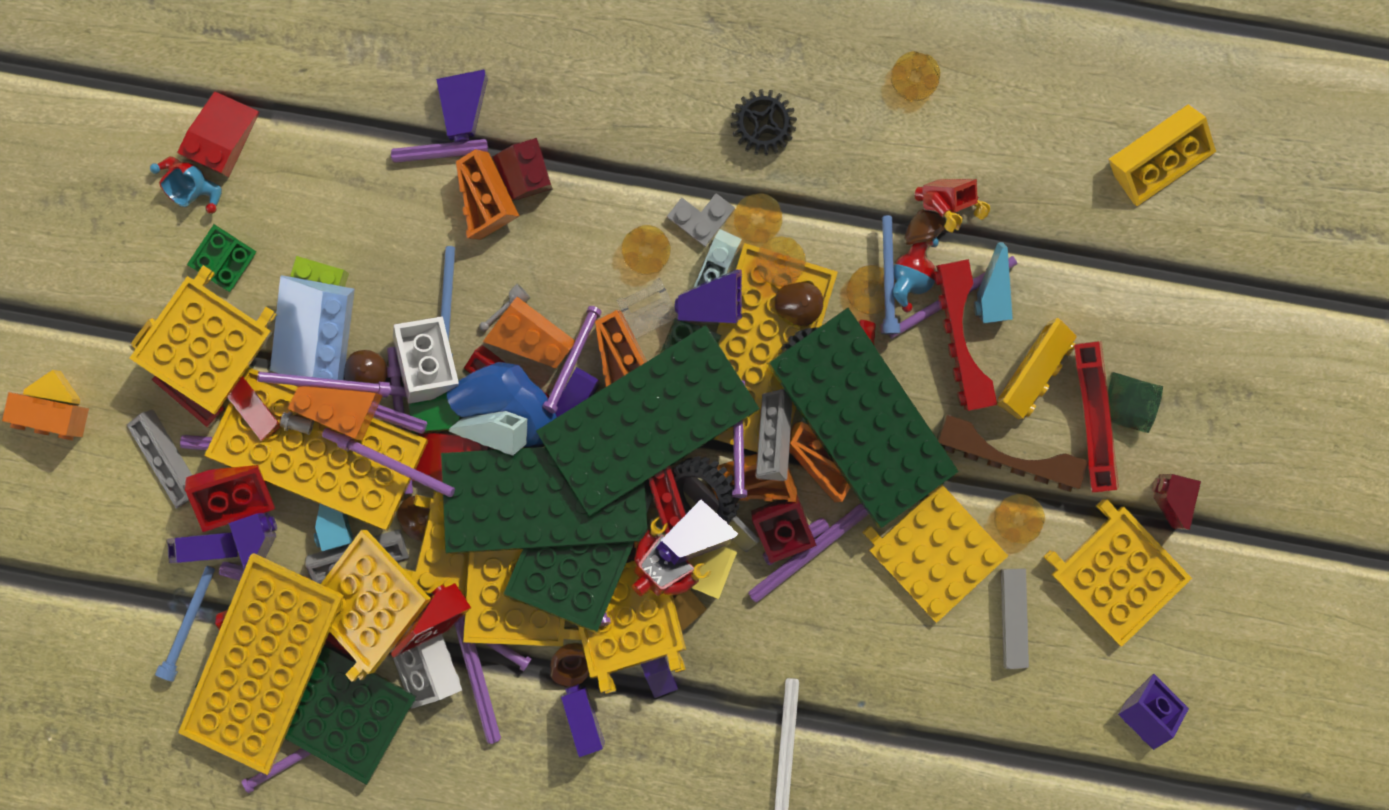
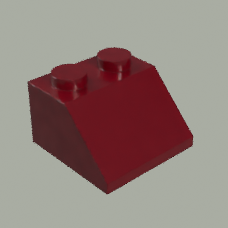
[492,138,553,202]
[1152,474,1201,530]
[751,495,817,564]

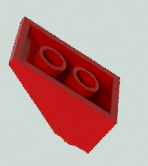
[177,91,260,178]
[413,433,491,482]
[185,465,275,532]
[391,583,471,658]

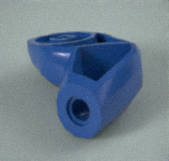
[447,362,557,448]

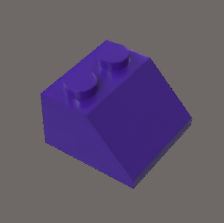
[229,513,277,570]
[1118,674,1189,750]

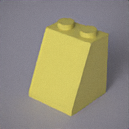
[687,546,737,599]

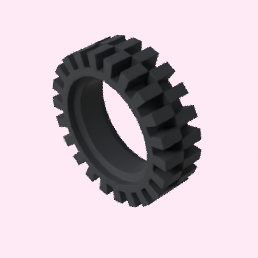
[672,456,740,524]

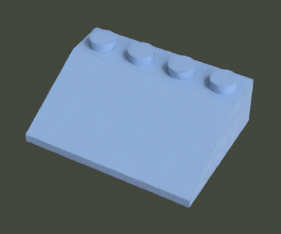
[270,275,355,380]

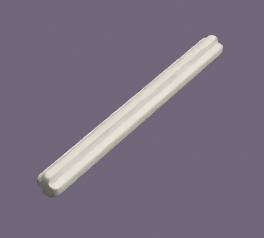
[775,678,799,810]

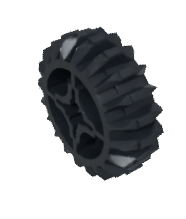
[731,89,797,156]

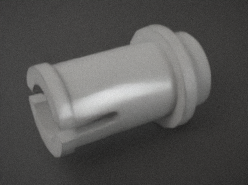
[280,411,314,435]

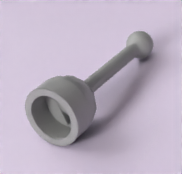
[479,284,530,331]

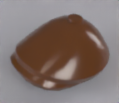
[904,209,946,245]
[774,282,823,326]
[344,350,387,384]
[397,496,430,541]
[551,643,589,687]

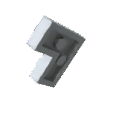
[667,193,735,247]

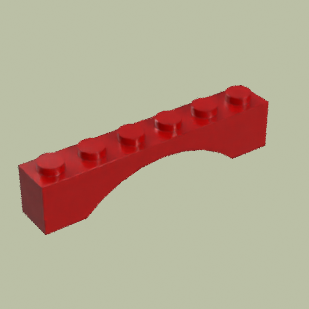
[934,259,997,411]
[1074,341,1119,493]

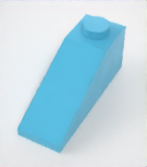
[974,242,1013,323]
[314,504,354,551]

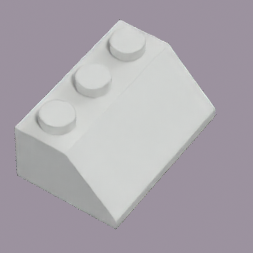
[393,316,459,404]
[391,634,462,708]

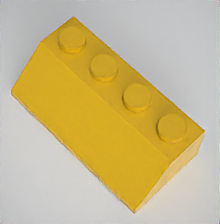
[1108,104,1216,206]
[997,318,1077,419]

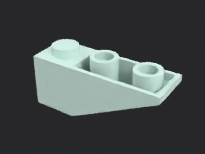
[694,229,742,287]
[449,411,527,455]

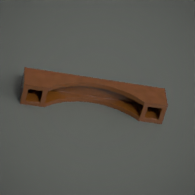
[937,415,1089,492]

